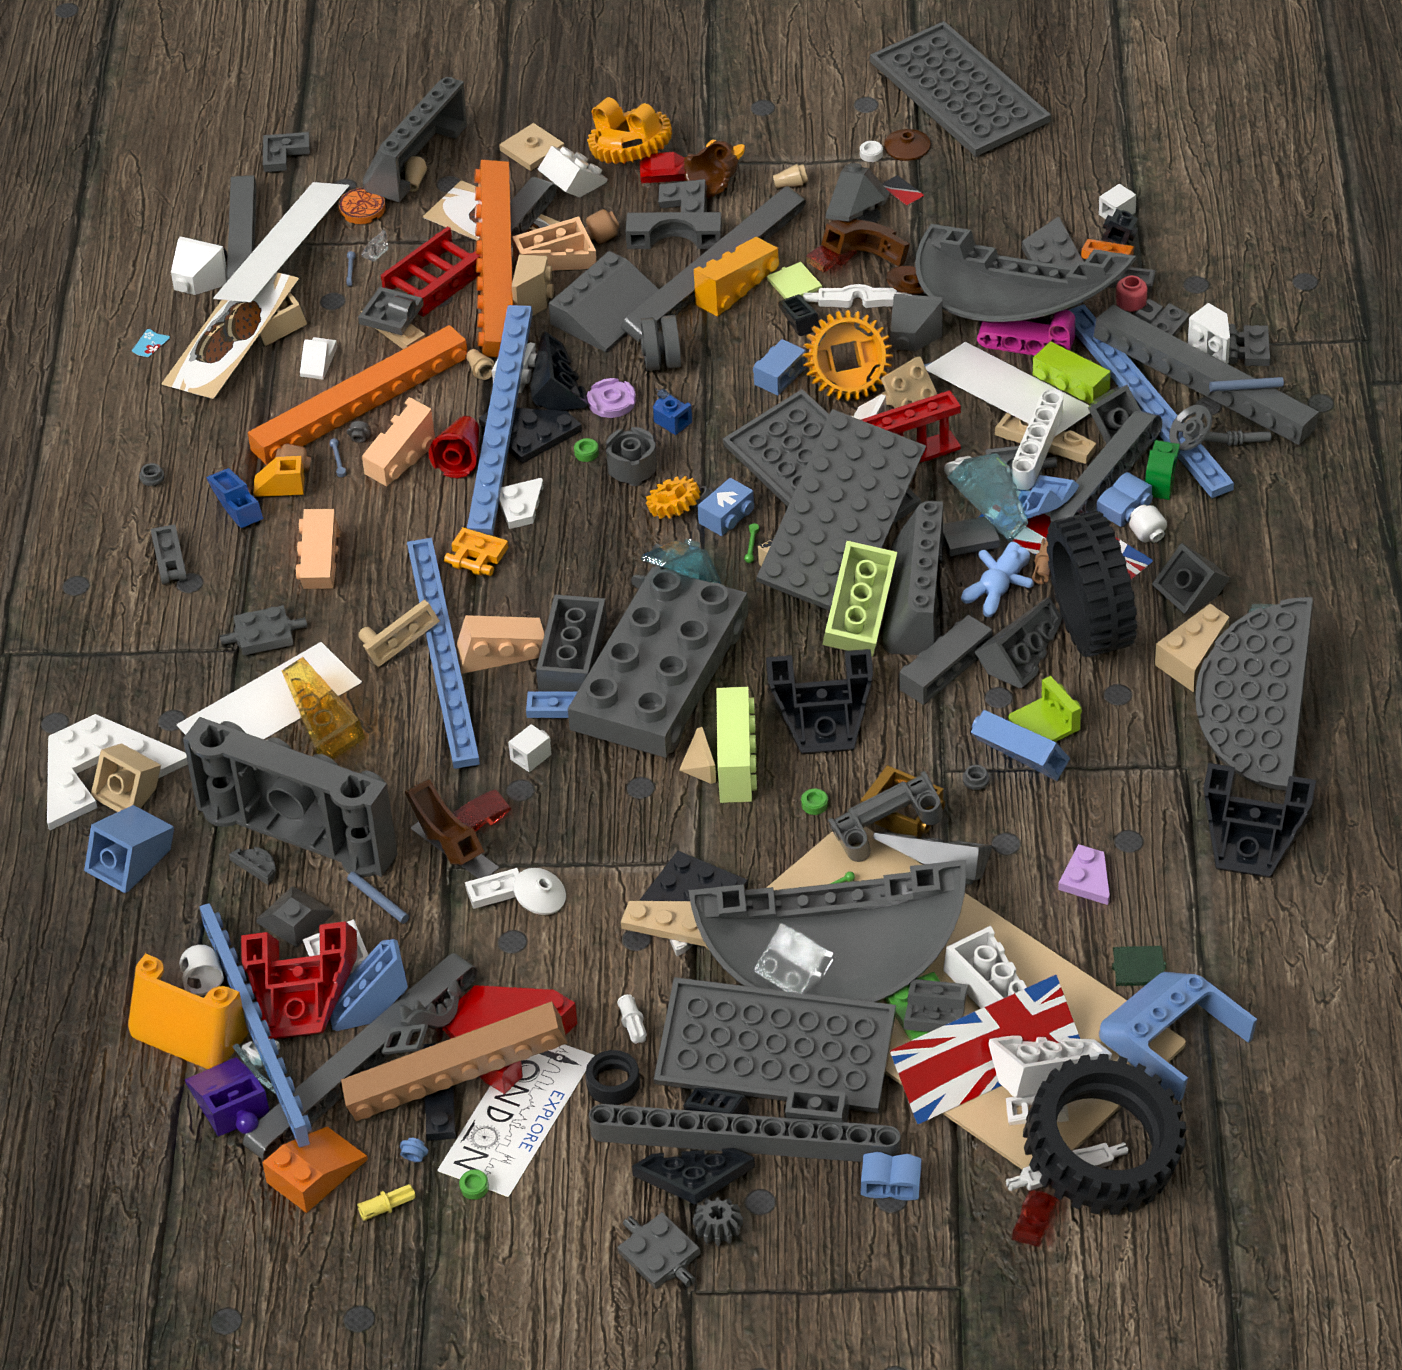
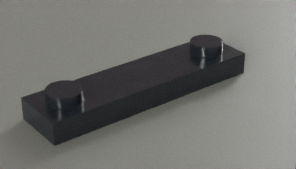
[423,1043,456,1141]

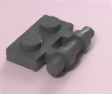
[1228,324,1270,366]

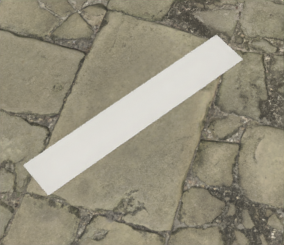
[213,182,349,302]

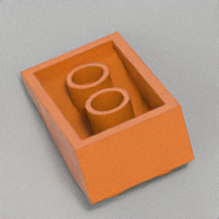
[262,1127,368,1213]

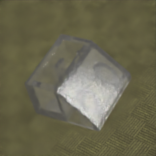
[753,923,836,994]

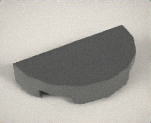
[229,847,276,885]

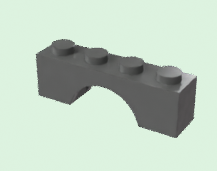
[626,212,722,249]

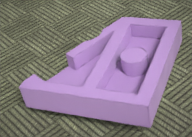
[1058,844,1110,905]

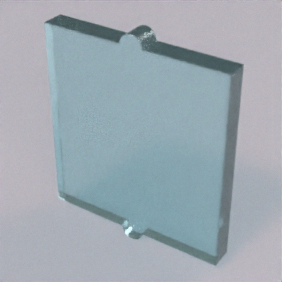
[233,1043,276,1094]

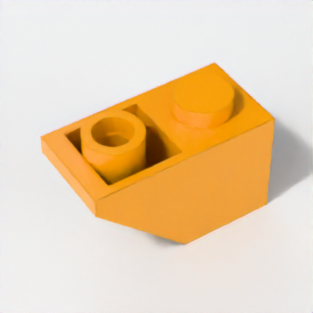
[253,456,305,497]

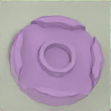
[587,378,636,418]

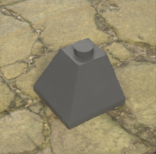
[891,294,943,351]
[1088,385,1141,444]
[1152,543,1230,615]
[256,886,334,948]

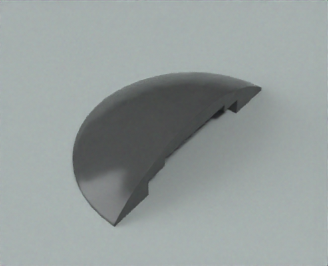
[915,224,1137,322]
[688,860,966,1002]

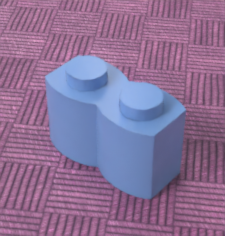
[1097,472,1153,527]
[861,1152,921,1200]

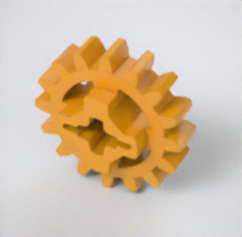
[646,476,701,519]

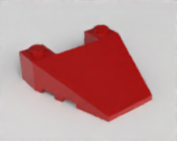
[241,921,357,1039]
[442,985,578,1095]

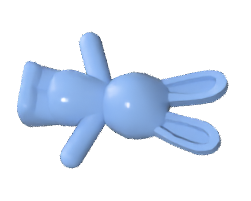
[961,542,1034,617]

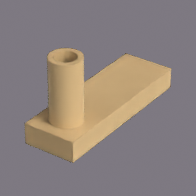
[359,599,440,667]

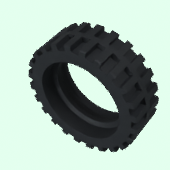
[1046,510,1137,657]
[1023,1054,1187,1215]

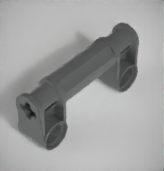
[827,771,943,862]

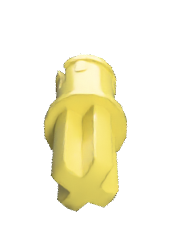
[357,1184,416,1221]

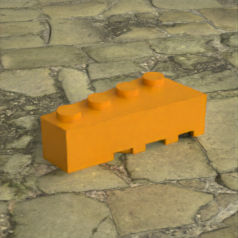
[694,237,779,317]

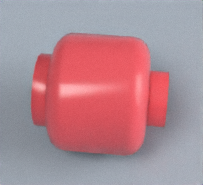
[1116,275,1148,312]

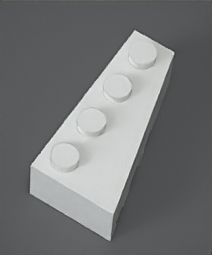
[943,926,1027,1008]

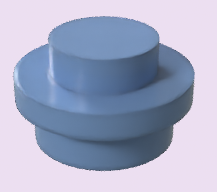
[400,1138,428,1162]

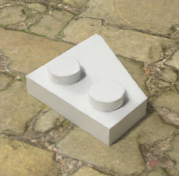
[499,478,543,529]

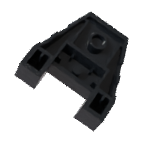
[766,649,873,755]
[1203,763,1316,878]

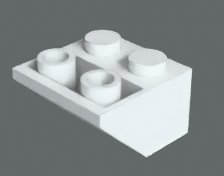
[538,146,608,197]
[1188,303,1230,364]

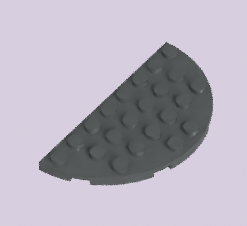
[1195,597,1314,791]

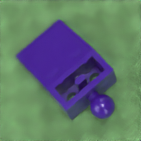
[185,1057,269,1137]

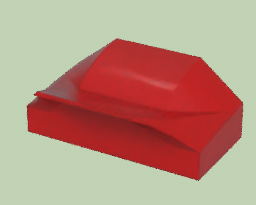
[639,152,686,183]

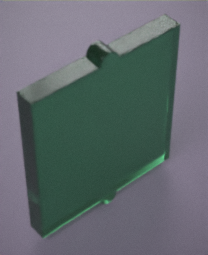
[1112,946,1166,986]

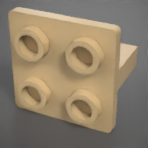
[876,357,937,408]

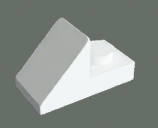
[300,337,337,380]

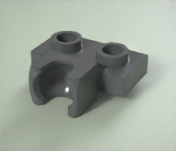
[1135,299,1190,336]

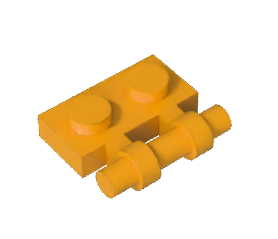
[444,528,509,576]

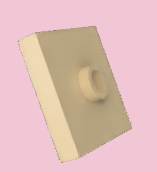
[499,123,564,171]

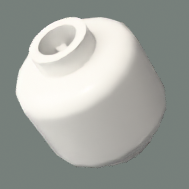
[1129,505,1167,543]

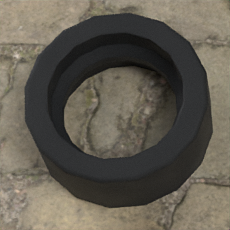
[585,1050,640,1105]

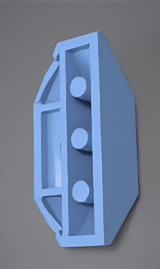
[330,939,408,1031]

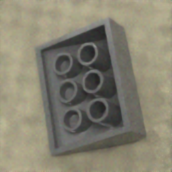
[549,251,659,353]

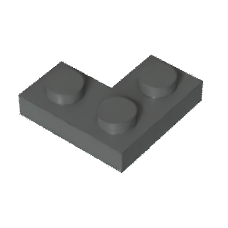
[263,132,310,172]
[658,179,707,212]

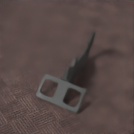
[382,979,462,1055]

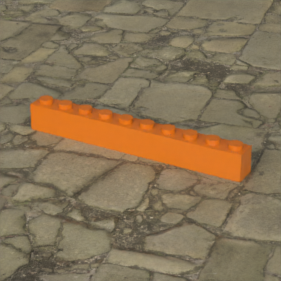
[474,160,513,357]
[248,325,468,466]

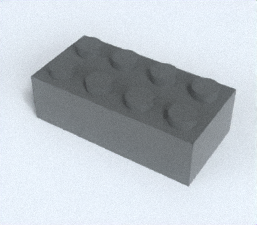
[536,595,607,692]

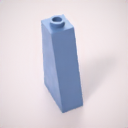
[971,710,1070,781]

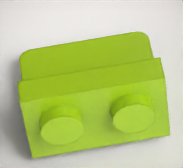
[1008,676,1082,742]

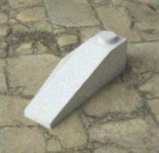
[988,1036,1112,1098]

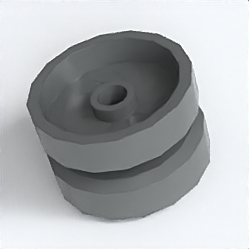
[640,315,681,371]

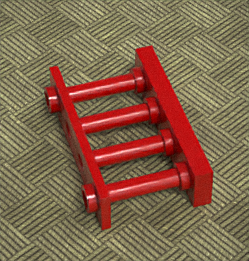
[381,226,480,317]
[861,390,961,463]

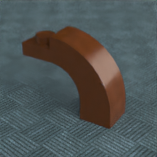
[821,219,910,266]

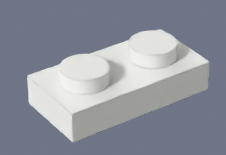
[465,868,519,909]

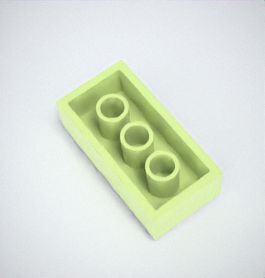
[822,541,897,656]
[717,687,757,803]

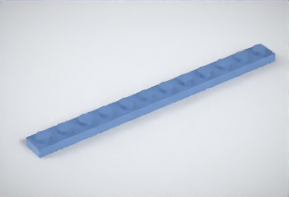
[1069,304,1234,498]
[467,305,533,535]
[407,538,480,769]
[199,903,312,1148]

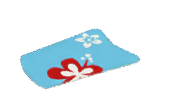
[132,329,170,357]

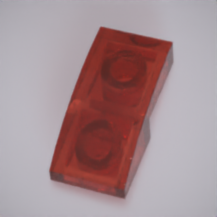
[806,245,857,273]
[453,789,512,831]
[1011,1190,1058,1247]

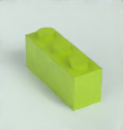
[1033,341,1110,404]

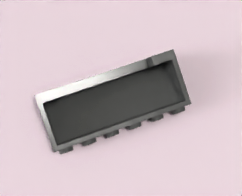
[362,77,467,202]
[883,501,943,655]

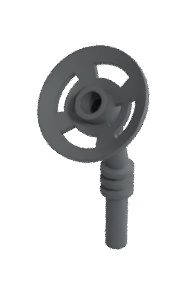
[1169,405,1271,451]

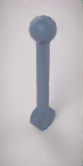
[347,251,356,286]
[329,438,346,477]

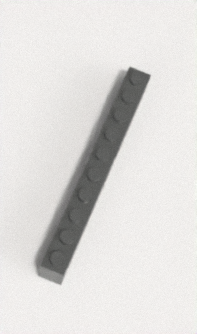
[1093,305,1319,445]

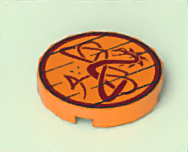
[339,188,385,224]

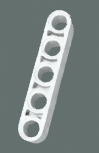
[1012,389,1063,490]

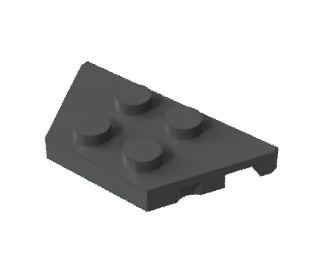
[1022,217,1083,267]

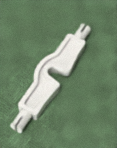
[803,284,912,308]
[1006,1142,1128,1191]

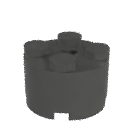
[606,427,657,486]

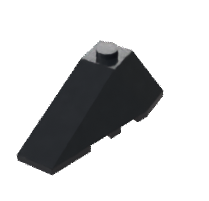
[530,331,588,411]

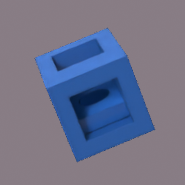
[653,395,692,435]

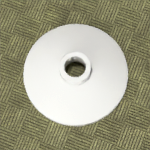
[513,868,566,915]

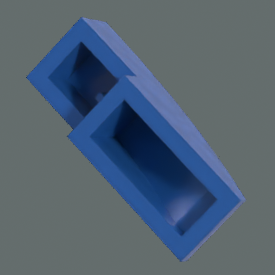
[206,468,263,528]

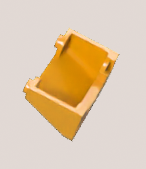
[128,953,248,1069]

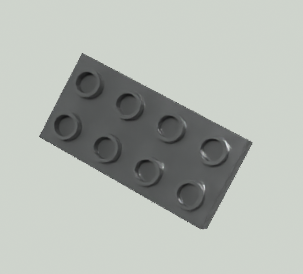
[568,567,748,758]
[183,717,398,877]

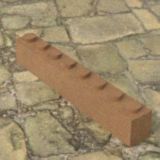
[341,1001,567,1121]

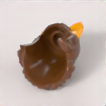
[684,140,745,198]

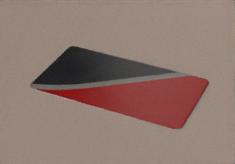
[882,175,924,205]

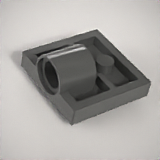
[358,287,423,335]

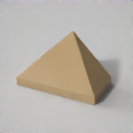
[679,727,716,784]

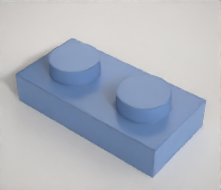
[526,691,578,718]

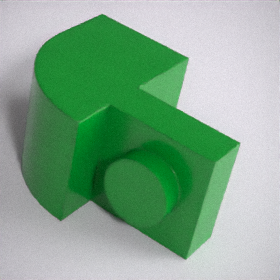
[1145,440,1180,500]

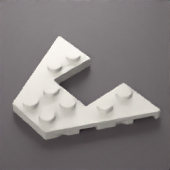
[47,714,188,830]

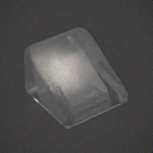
[361,230,388,262]

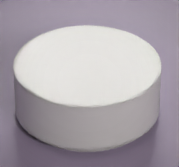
[860,141,883,162]

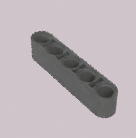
[510,177,556,248]

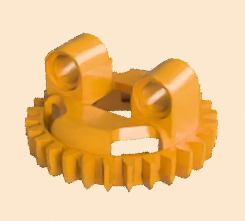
[587,97,672,164]
[802,310,893,401]

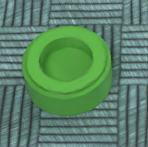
[574,438,599,462]
[801,789,828,815]
[459,1170,489,1200]

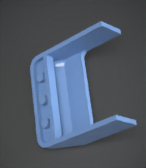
[1099,972,1257,1102]

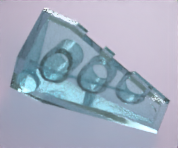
[947,453,1028,542]
[641,538,722,584]

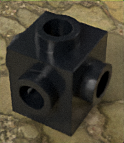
[1101,209,1138,245]

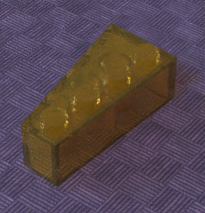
[281,657,365,759]

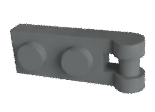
[151,524,187,585]

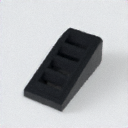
[778,294,820,336]
[683,1088,749,1115]

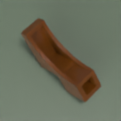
[405,779,484,865]

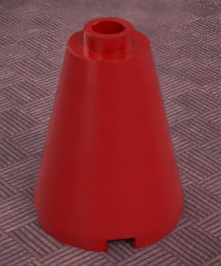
[429,416,479,478]

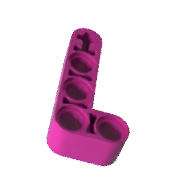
[977,309,1075,356]

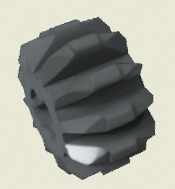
[693,1195,743,1247]

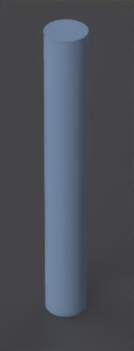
[1209,377,1284,392]
[347,871,409,924]

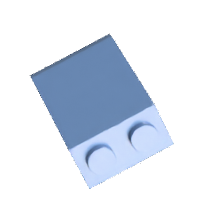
[84,805,174,893]

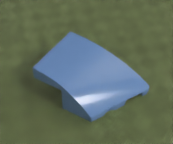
[993,475,1079,529]

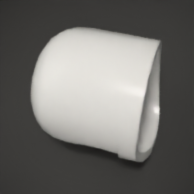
[180,945,224,996]

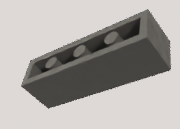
[899,615,992,705]

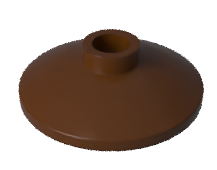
[884,129,930,161]
[886,266,924,294]

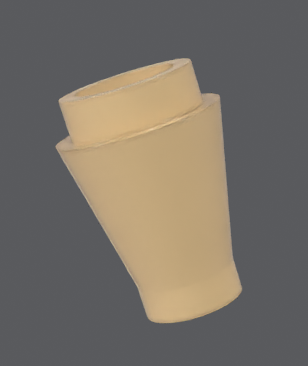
[404,156,427,192]
[773,164,808,189]
[466,349,495,380]

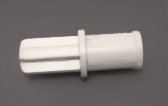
[617,994,647,1044]

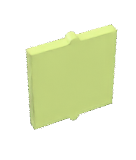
[767,262,822,299]

